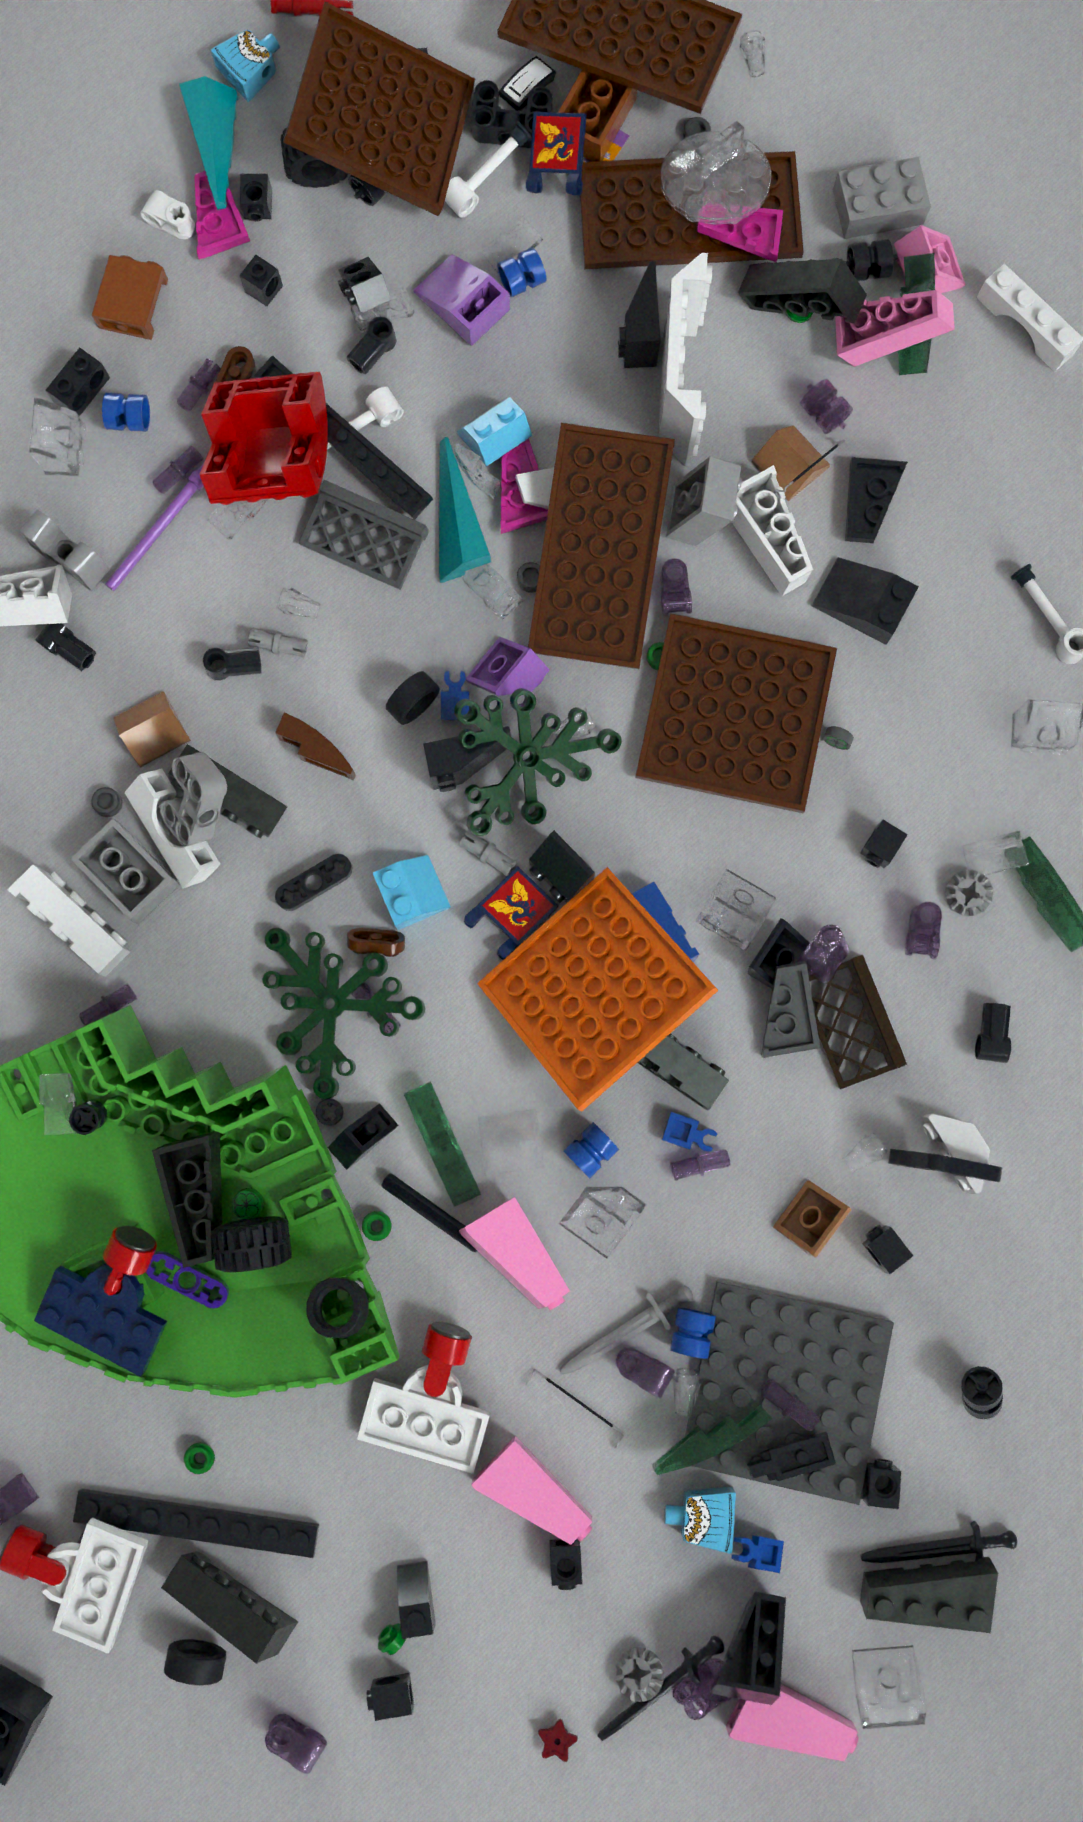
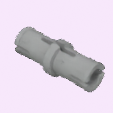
[248,628,308,658]
[459,830,517,876]

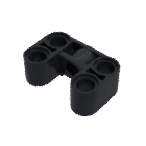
[471,80,553,148]

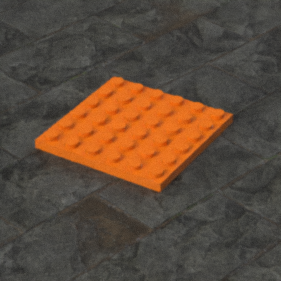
[477,867,719,1112]

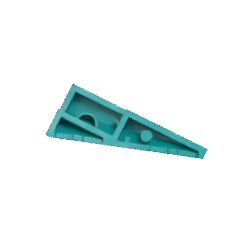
[179,76,239,210]
[439,437,491,583]

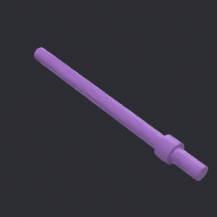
[105,463,204,591]

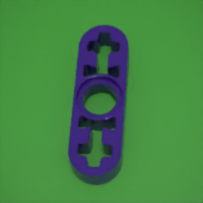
[146,1251,229,1308]

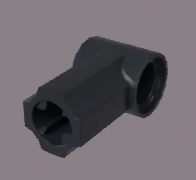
[347,316,397,375]
[35,623,96,672]
[203,648,262,681]
[975,1003,1011,1063]

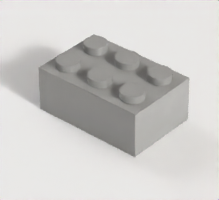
[833,157,931,239]
[666,456,742,546]
[70,818,180,925]

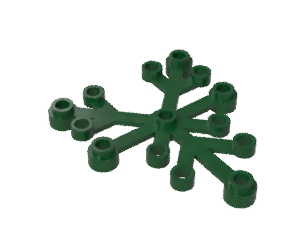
[454,688,622,836]
[262,928,425,1099]

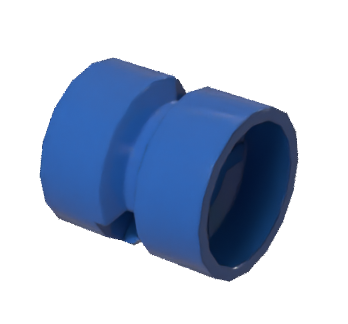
[497,247,547,298]
[102,393,150,432]
[564,1122,619,1179]
[670,1307,716,1359]

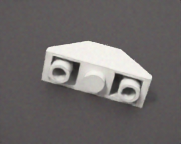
[921,1114,990,1195]

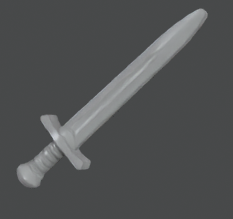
[560,1286,693,1375]

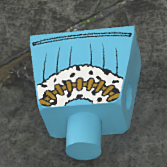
[211,30,280,102]
[665,1487,736,1554]

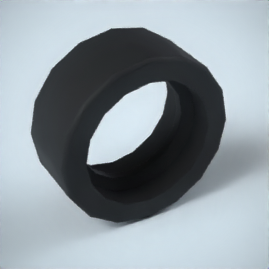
[386,671,440,725]
[306,1278,369,1338]
[164,1639,226,1685]

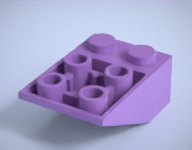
[413,254,510,346]

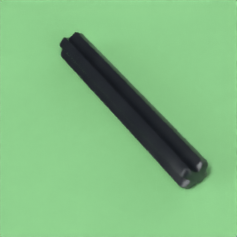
[381,1174,477,1252]

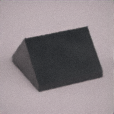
[748,918,817,989]

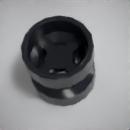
[69,1100,108,1135]

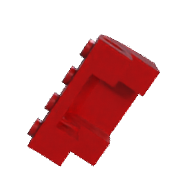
[199,371,328,505]

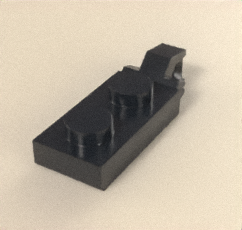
[747,1432,836,1481]

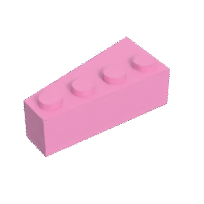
[835,290,955,367]

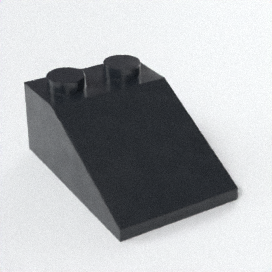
[618,261,660,368]
[812,557,919,645]
[423,726,511,792]
[0,1664,53,1786]

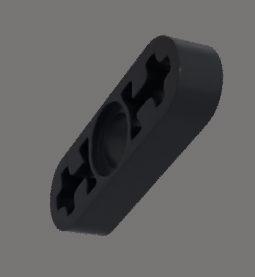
[275,854,353,911]

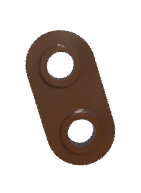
[216,346,255,382]
[347,928,405,957]

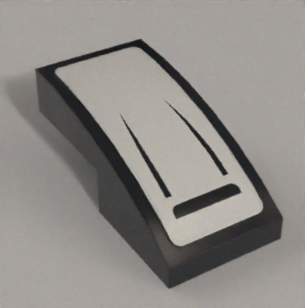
[499,55,556,111]

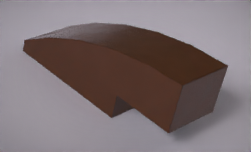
[275,712,356,780]

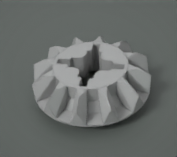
[945,870,993,916]
[615,1648,664,1702]

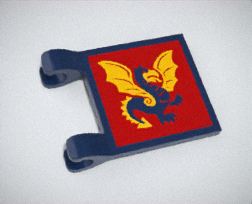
[526,112,586,196]
[464,866,559,960]

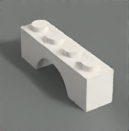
[976,264,1083,372]
[124,768,220,889]

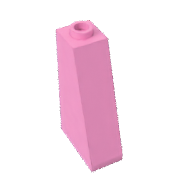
[459,1197,570,1310]
[471,1436,592,1545]
[726,1684,858,1762]

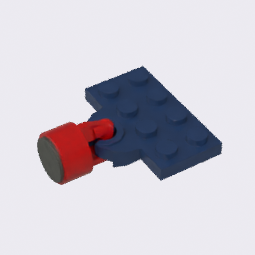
[34,1226,167,1377]

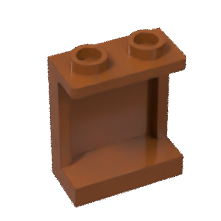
[92,255,168,340]

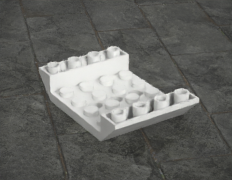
[659,253,712,466]

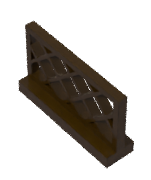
[809,954,908,1089]

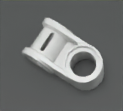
[140,190,196,240]

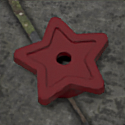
[538,1719,578,1762]

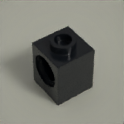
[240,174,272,221]
[239,254,283,306]
[860,819,908,868]
[862,1225,913,1274]
[862,1459,901,1509]
[550,1539,582,1590]
[366,1673,414,1721]

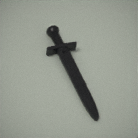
[861,1521,1018,1563]
[598,1636,725,1741]

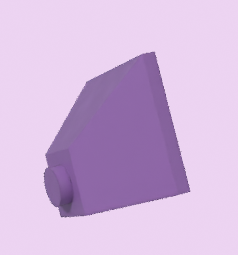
[466,637,549,696]

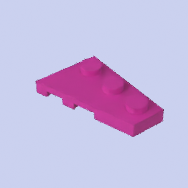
[195,171,250,260]
[697,202,783,262]
[500,438,548,534]

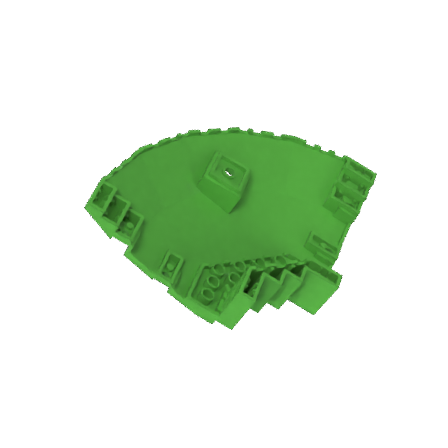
[0,1005,400,1398]

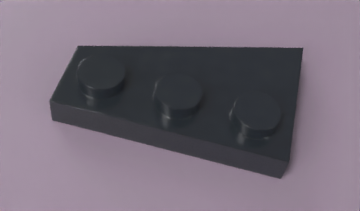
[845,457,908,543]

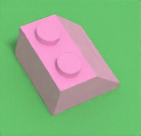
[894,225,966,293]

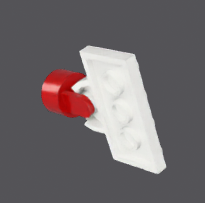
[357,1322,491,1474]
[0,1518,149,1654]

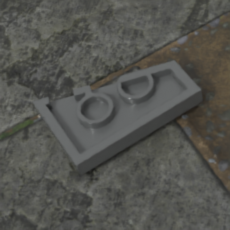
[761,961,820,1058]

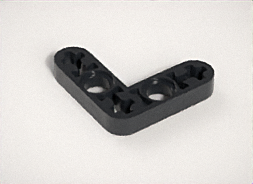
[888,1149,1002,1182]

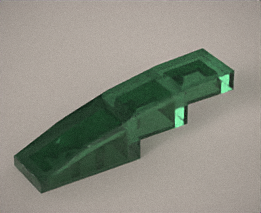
[898,253,935,375]
[1005,836,1083,953]
[404,1081,481,1207]
[652,1405,772,1475]

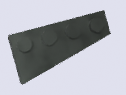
[738,258,867,324]
[168,744,288,839]
[637,1034,729,1110]
[152,1131,222,1268]
[161,1552,298,1664]
[860,1556,998,1633]

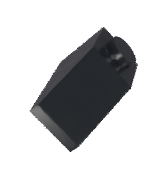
[327,1103,399,1170]
[397,1561,436,1639]

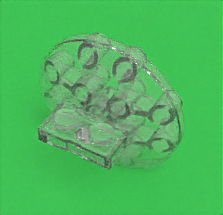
[661,121,771,224]

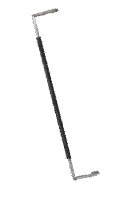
[775,439,846,497]
[525,1370,625,1449]

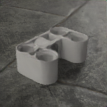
[19,510,109,591]
[160,752,227,846]

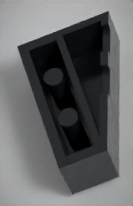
[710,1591,786,1705]

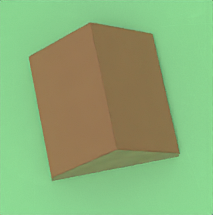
[752,425,830,502]
[113,691,191,767]
[773,1180,852,1258]

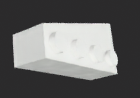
[732,465,813,596]
[0,565,72,626]
[7,864,130,977]

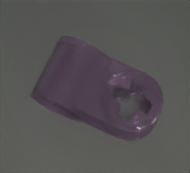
[660,558,692,616]
[905,901,942,959]
[798,924,849,983]
[616,1347,676,1398]
[0,1473,39,1526]
[673,1658,732,1720]
[265,1714,327,1774]

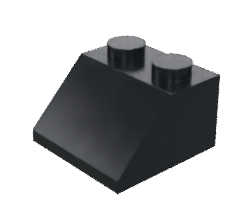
[529,830,595,903]

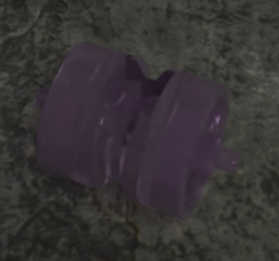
[800,379,853,434]

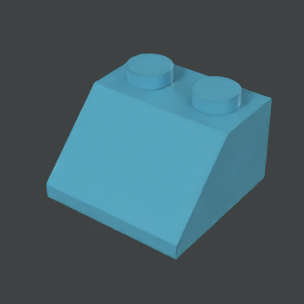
[457,397,532,466]
[373,855,451,930]

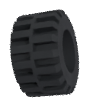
[280,128,348,188]
[211,1216,292,1272]

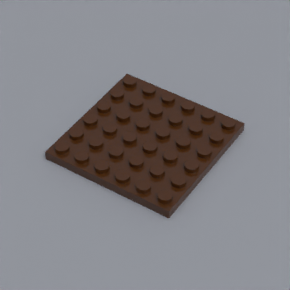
[283,1,475,216]
[635,613,837,813]

